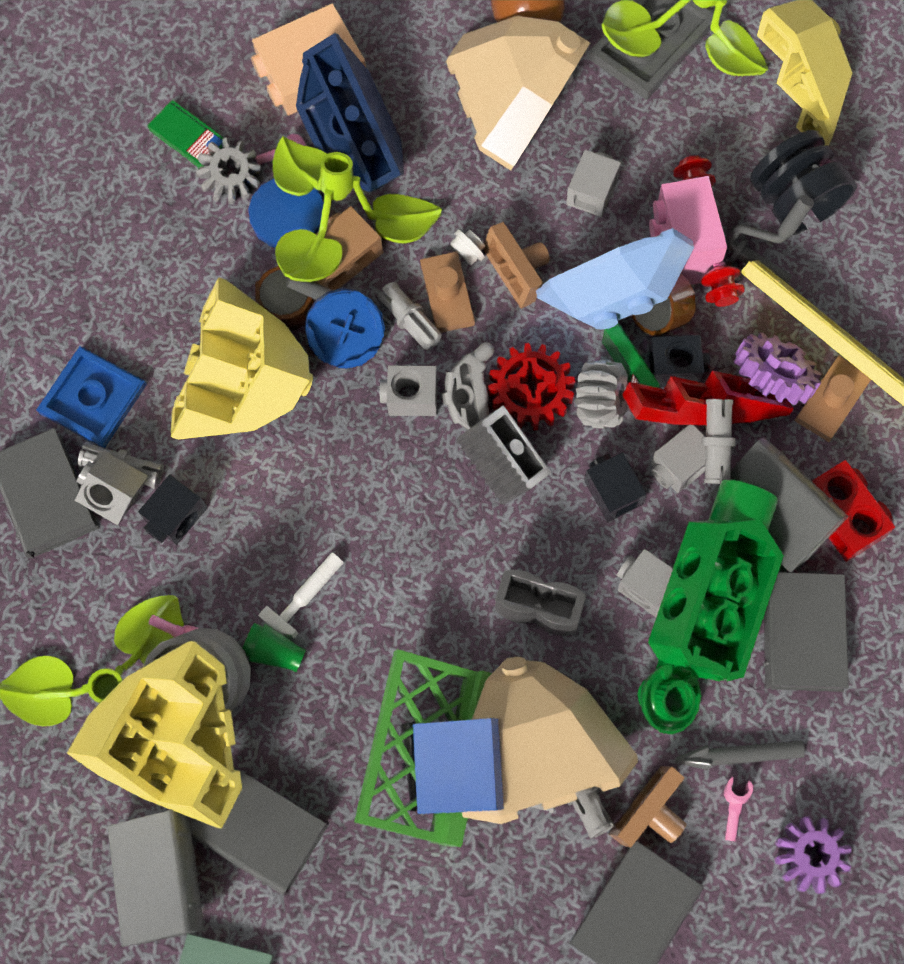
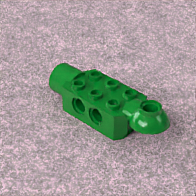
[638,480,784,734]

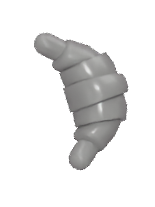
[442,342,494,430]

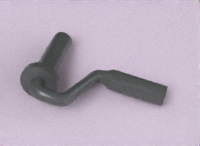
[726,195,814,283]

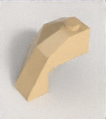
[446,16,590,170]
[462,657,638,824]

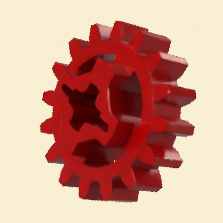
[488,343,575,431]

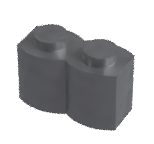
[495,570,586,636]

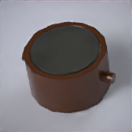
[255,266,316,330]
[631,274,696,335]

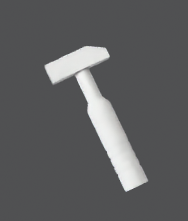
[258,552,344,638]

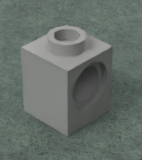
[566,150,621,217]
[380,365,438,416]
[651,425,706,493]
[75,451,148,525]
[616,549,673,617]

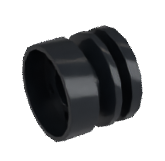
[749,130,857,235]

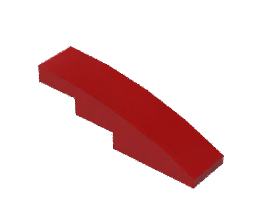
[622,370,794,425]

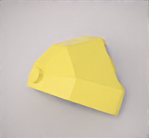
[757,0,852,146]
[171,277,313,440]
[67,641,242,828]

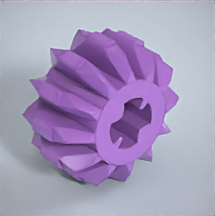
[774,816,852,894]

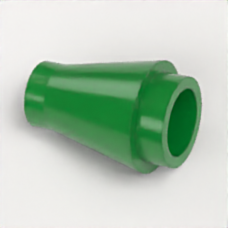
[242,623,307,673]

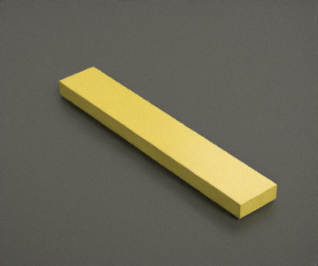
[740,260,904,406]

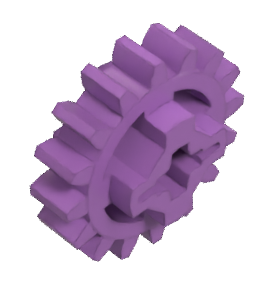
[734,333,821,405]

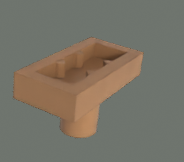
[483,222,549,309]
[420,251,475,333]
[795,355,871,442]
[608,766,686,848]

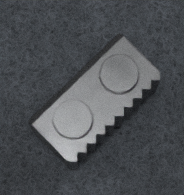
[457,405,551,504]

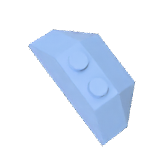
[536,228,694,330]

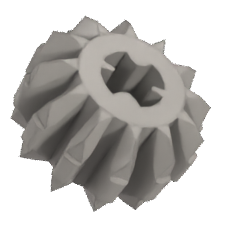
[196,137,262,204]
[575,360,628,429]

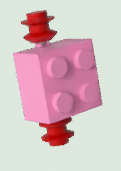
[649,155,745,307]

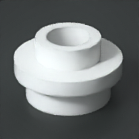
[450,229,485,265]

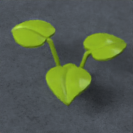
[601,0,768,76]
[273,136,442,282]
[0,595,185,727]

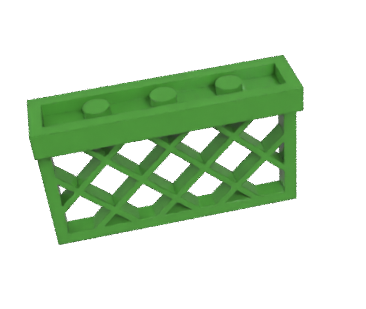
[354,649,492,847]

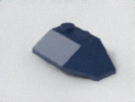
[296,33,404,192]

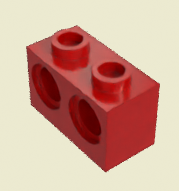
[812,460,896,562]

